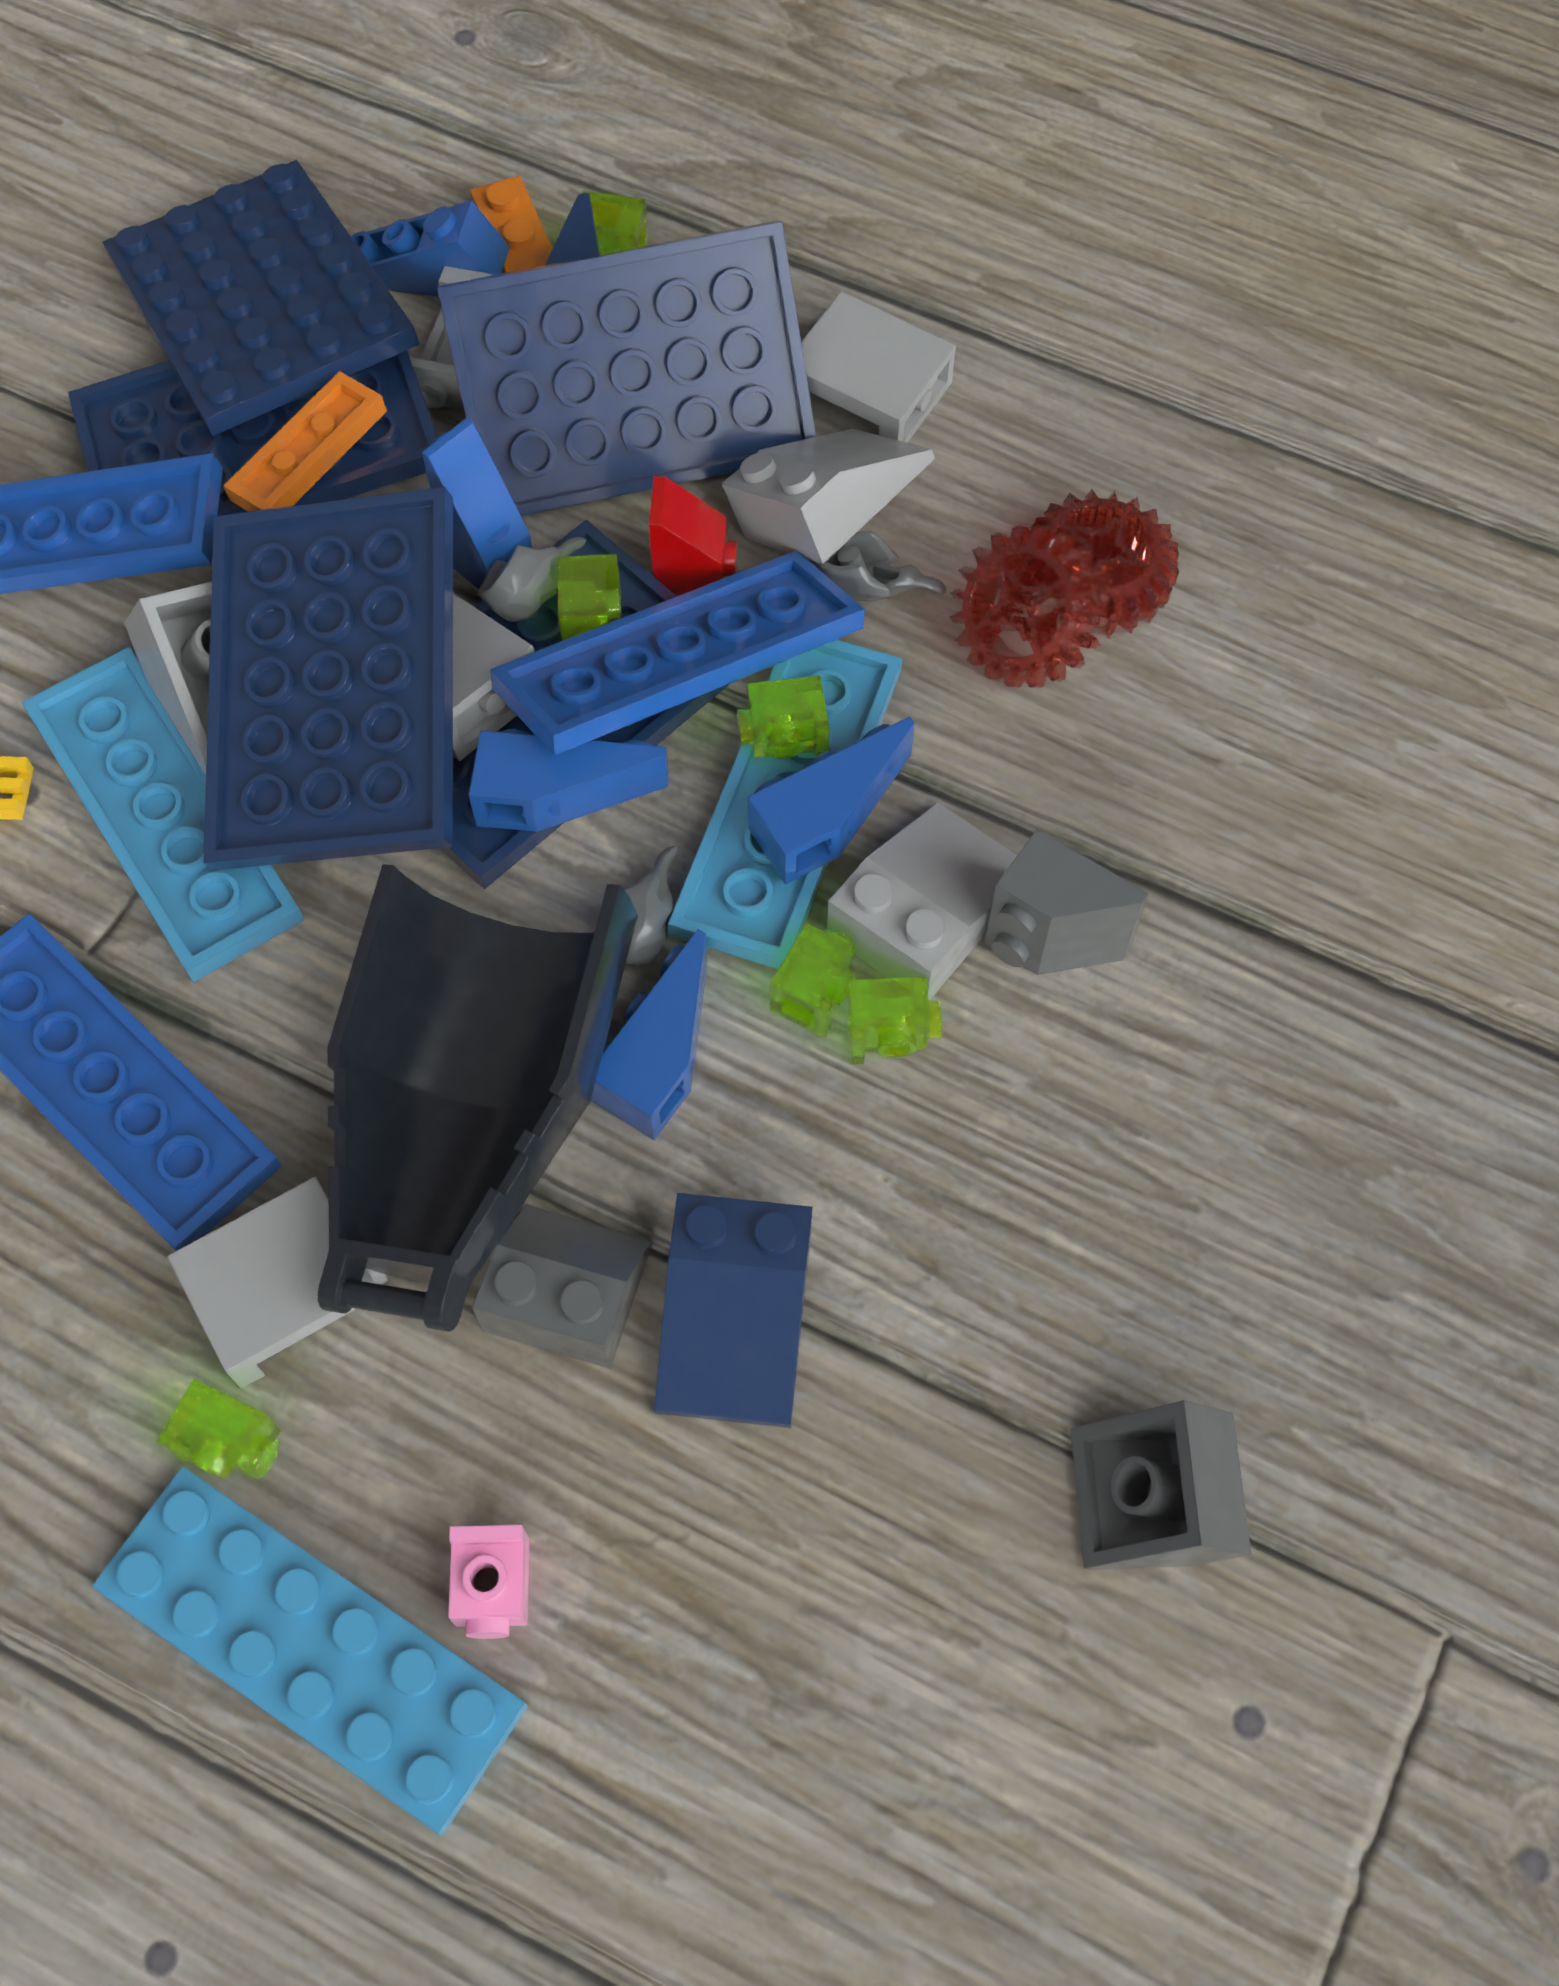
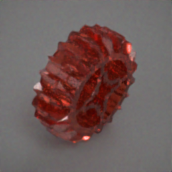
[1021,488,1179,639]
[949,525,1110,688]

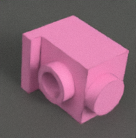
[449,1525,530,1639]

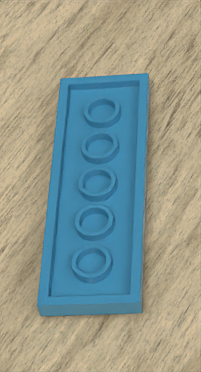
[668,639,903,972]
[22,646,304,982]
[91,1466,528,1836]

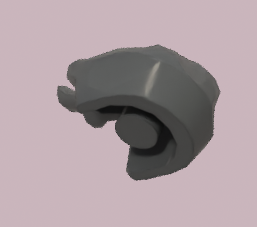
[816,531,946,601]
[478,537,586,622]
[623,846,678,965]

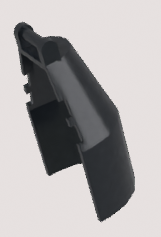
[317,864,638,1332]

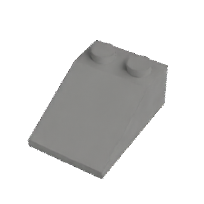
[722,428,935,564]
[124,581,212,774]
[827,803,1017,1005]

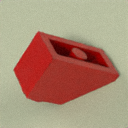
[649,476,738,597]

